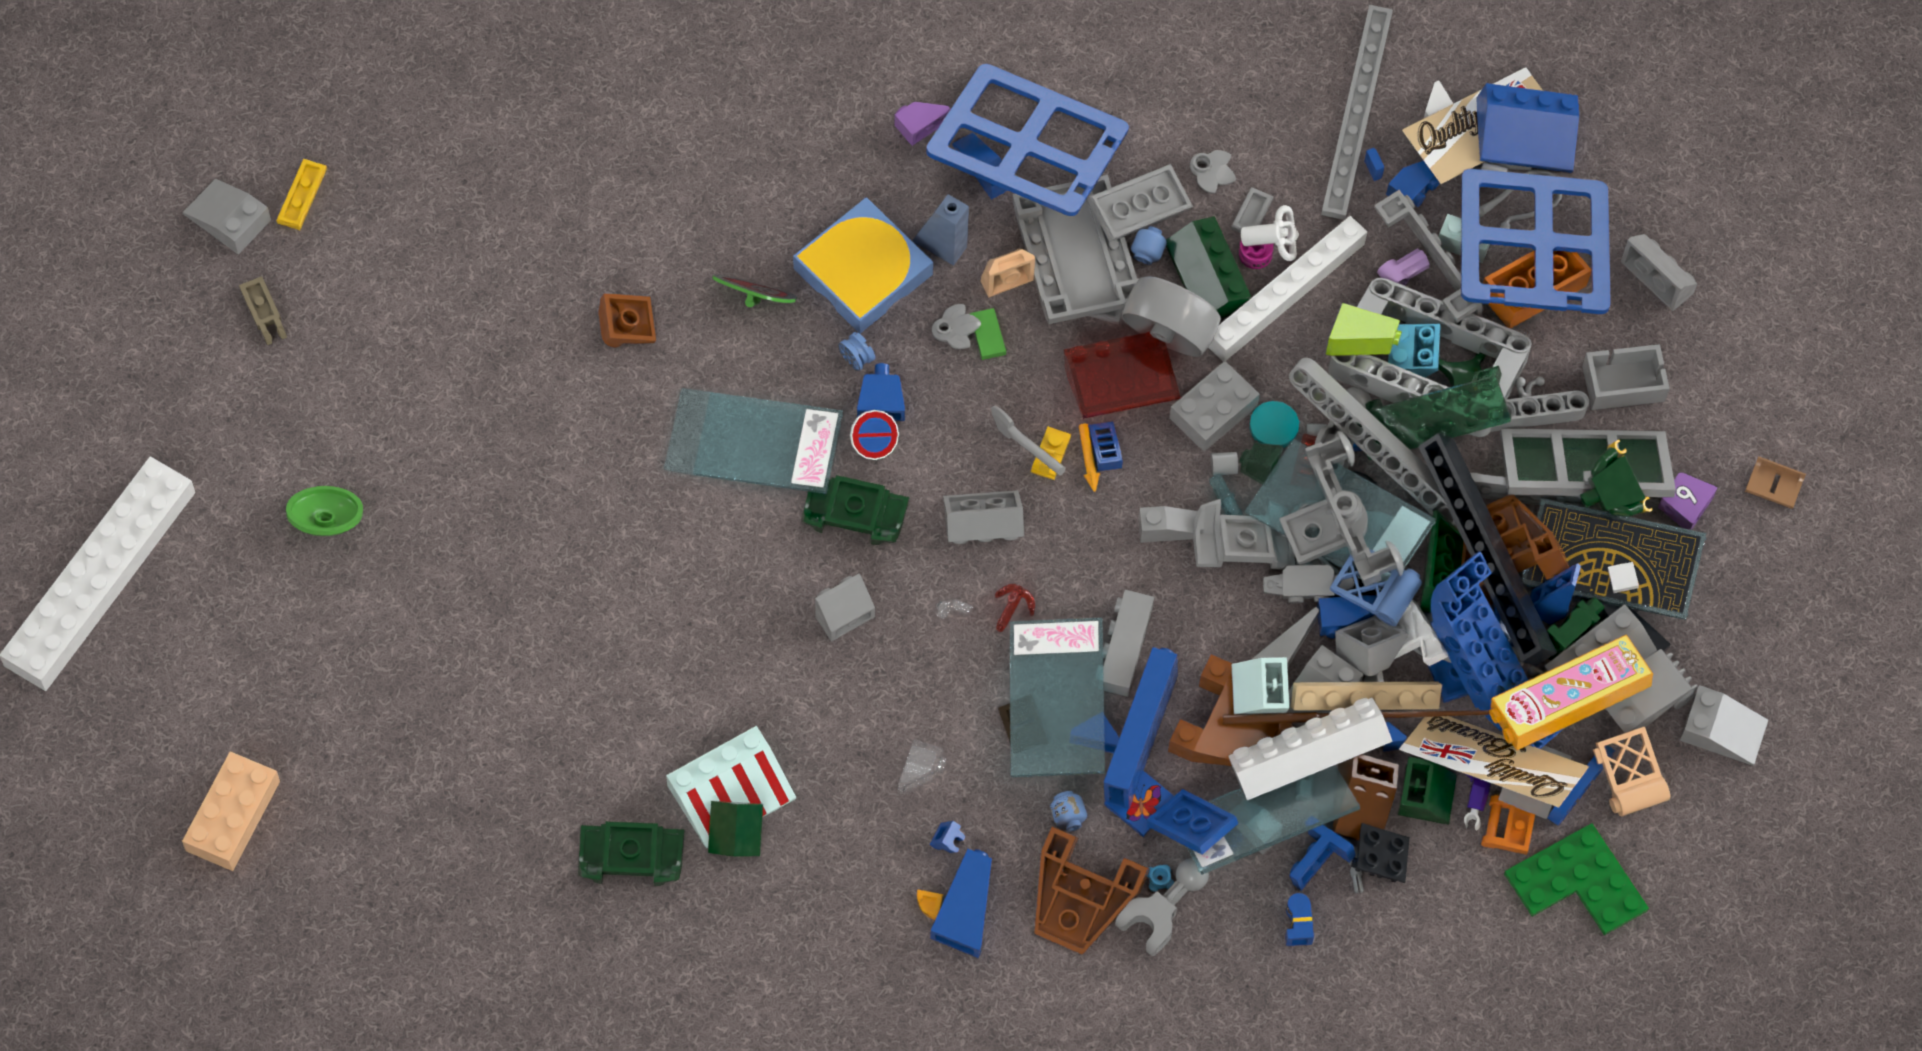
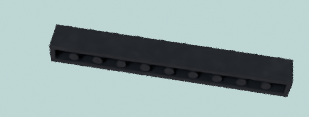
[1419,433,1557,666]

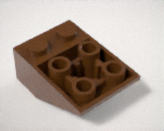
[1333,754,1399,841]

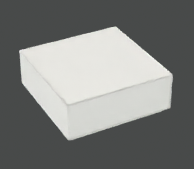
[1608,562,1639,593]

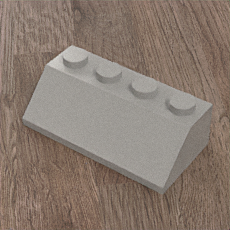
[1544,604,1657,673]

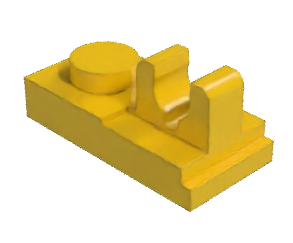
[1031,427,1071,480]

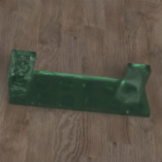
[1356,365,1511,460]

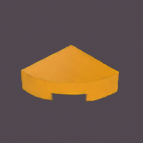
[917,890,943,920]

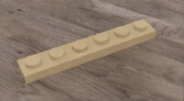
[1291,682,1442,710]

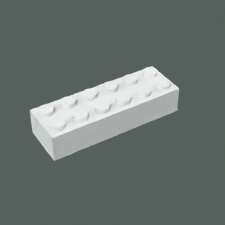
[1228,698,1393,800]

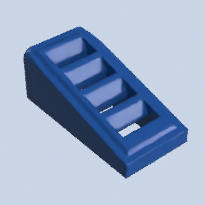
[1089,421,1123,472]

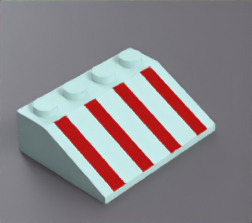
[666,726,796,849]

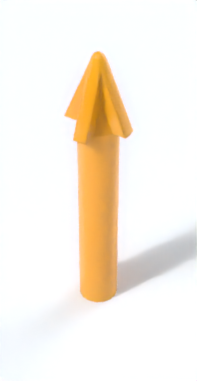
[1078,424,1100,492]

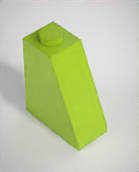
[1326,303,1402,356]

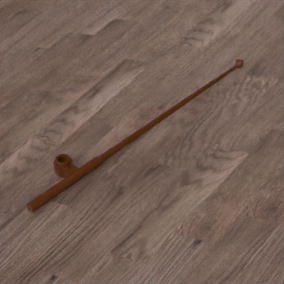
[1223,710,1490,737]

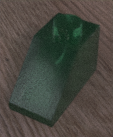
[1239,443,1283,487]

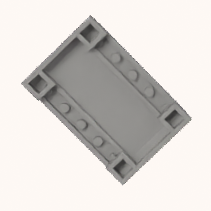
[1013,175,1139,324]

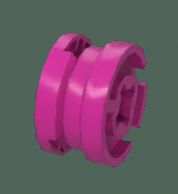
[1239,240,1274,269]

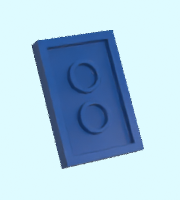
[1147,789,1238,855]

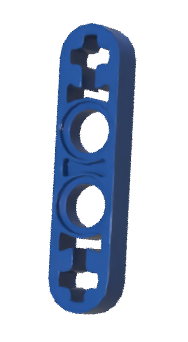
[1547,745,1616,826]

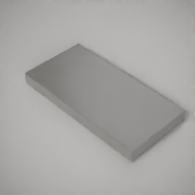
[1087,164,1193,242]

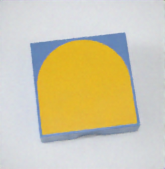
[793,197,933,334]

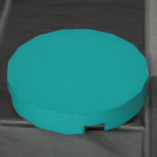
[1249,401,1300,449]

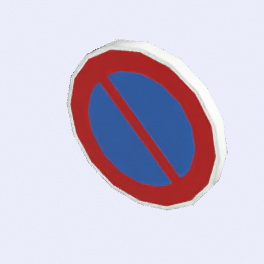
[850,410,899,460]

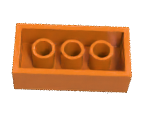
[1483,251,1591,329]

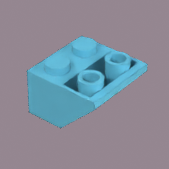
[1388,324,1441,377]

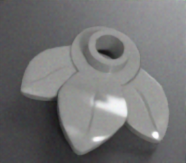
[1190,150,1236,194]
[932,304,981,349]

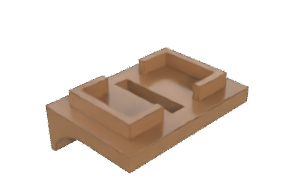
[1745,456,1806,509]

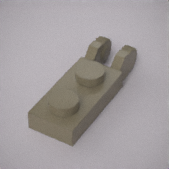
[239,276,287,345]

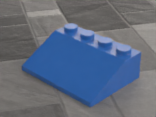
[1476,83,1579,173]

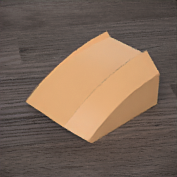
[981,248,1035,298]

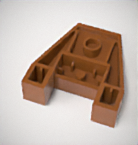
[1461,495,1569,605]
[1168,654,1293,766]
[1034,827,1150,955]

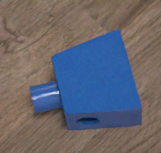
[857,363,905,421]

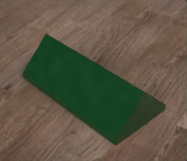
[1420,510,1464,613]

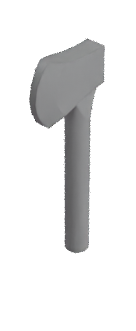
[991,406,1066,475]

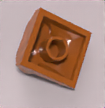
[598,293,656,348]

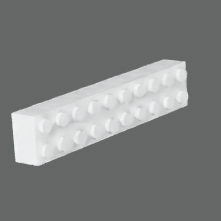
[0,457,195,691]

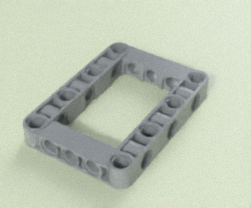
[1328,278,1532,437]

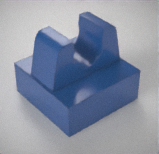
[929,821,965,853]

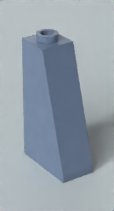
[912,194,969,265]

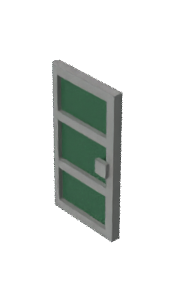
[1500,428,1676,497]

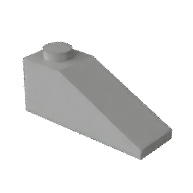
[1138,506,1198,543]

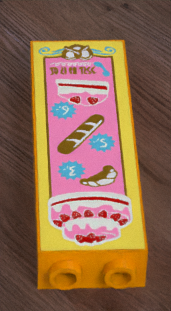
[1489,634,1653,751]

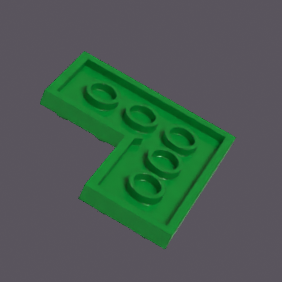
[1504,823,1649,936]

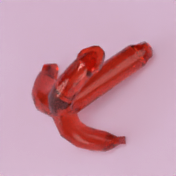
[995,584,1036,632]

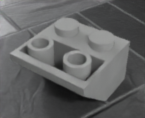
[815,574,875,642]

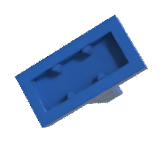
[1289,817,1356,891]

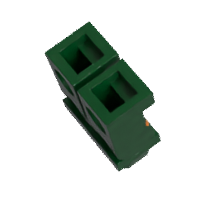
[1547,597,1605,661]

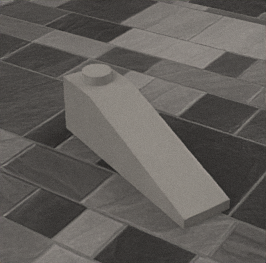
[1251,607,1319,668]

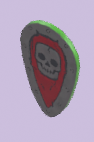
[712,274,797,307]

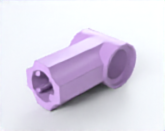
[1377,248,1430,286]

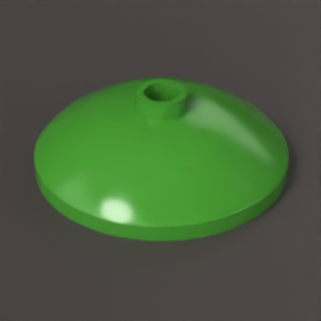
[286,486,363,536]

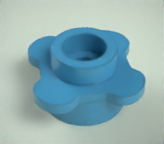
[1147,865,1174,892]

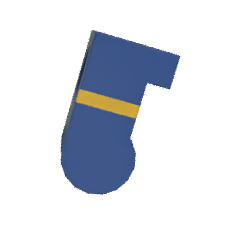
[1285,893,1314,946]

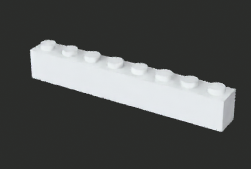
[1208,216,1367,362]

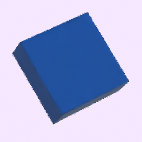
[1364,148,1384,181]

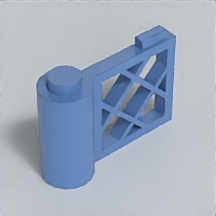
[1330,549,1422,626]

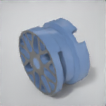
[838,332,875,371]

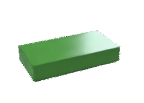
[970,308,1006,360]

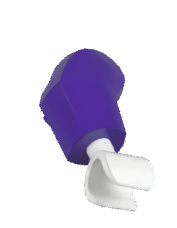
[1464,773,1491,830]

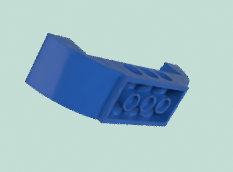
[1430,552,1564,749]

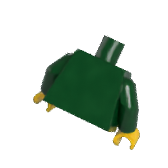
[1580,440,1653,517]

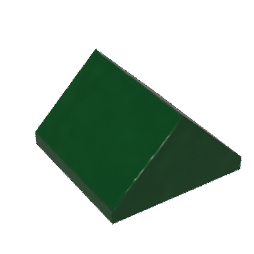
[708,801,763,857]

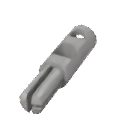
[1348,847,1364,893]

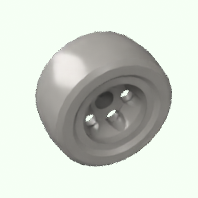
[1121,276,1221,357]

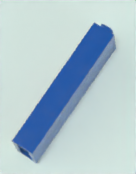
[1104,647,1178,809]

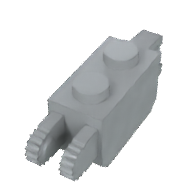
[1263,565,1354,603]

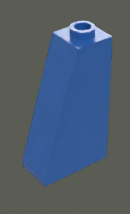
[930,849,992,958]

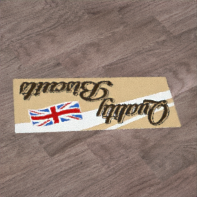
[1402,68,1543,184]
[1399,716,1589,807]

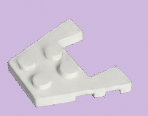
[1364,600,1449,682]

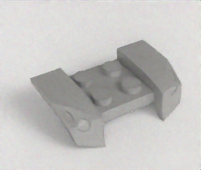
[1193,499,1295,570]

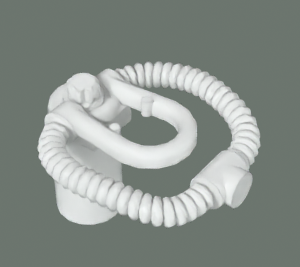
[1241,205,1299,261]

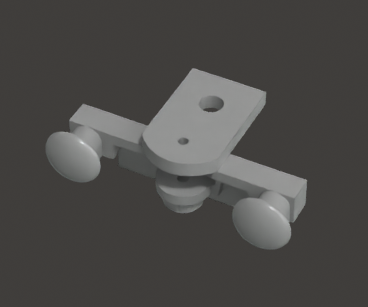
[1279,431,1404,587]

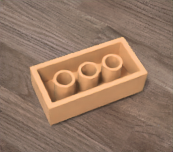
[182,752,280,871]

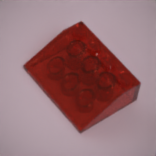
[1063,331,1180,419]

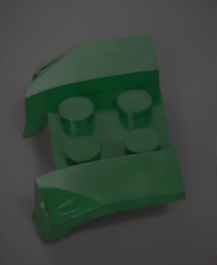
[801,475,910,545]
[578,821,685,886]

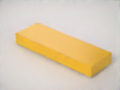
[276,159,327,230]

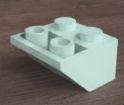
[1231,657,1289,714]

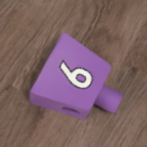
[1655,473,1717,533]

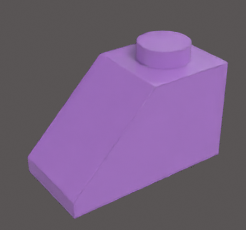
[895,102,951,146]

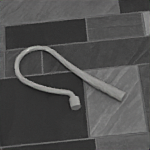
[1479,169,1562,229]

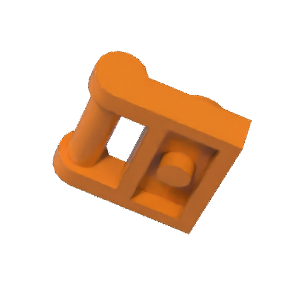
[1481,795,1535,855]

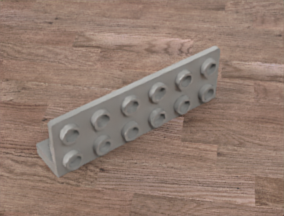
[1375,190,1484,322]

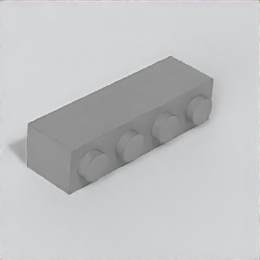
[1095,590,1155,697]

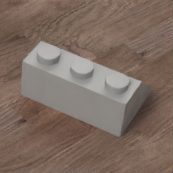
[1621,234,1697,311]
[943,490,1024,544]

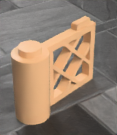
[1593,727,1670,817]

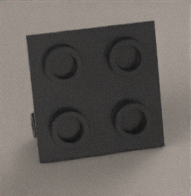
[1351,823,1410,883]

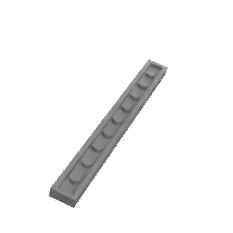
[1321,5,1393,220]

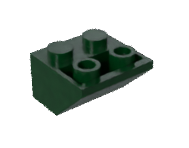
[1398,757,1457,825]

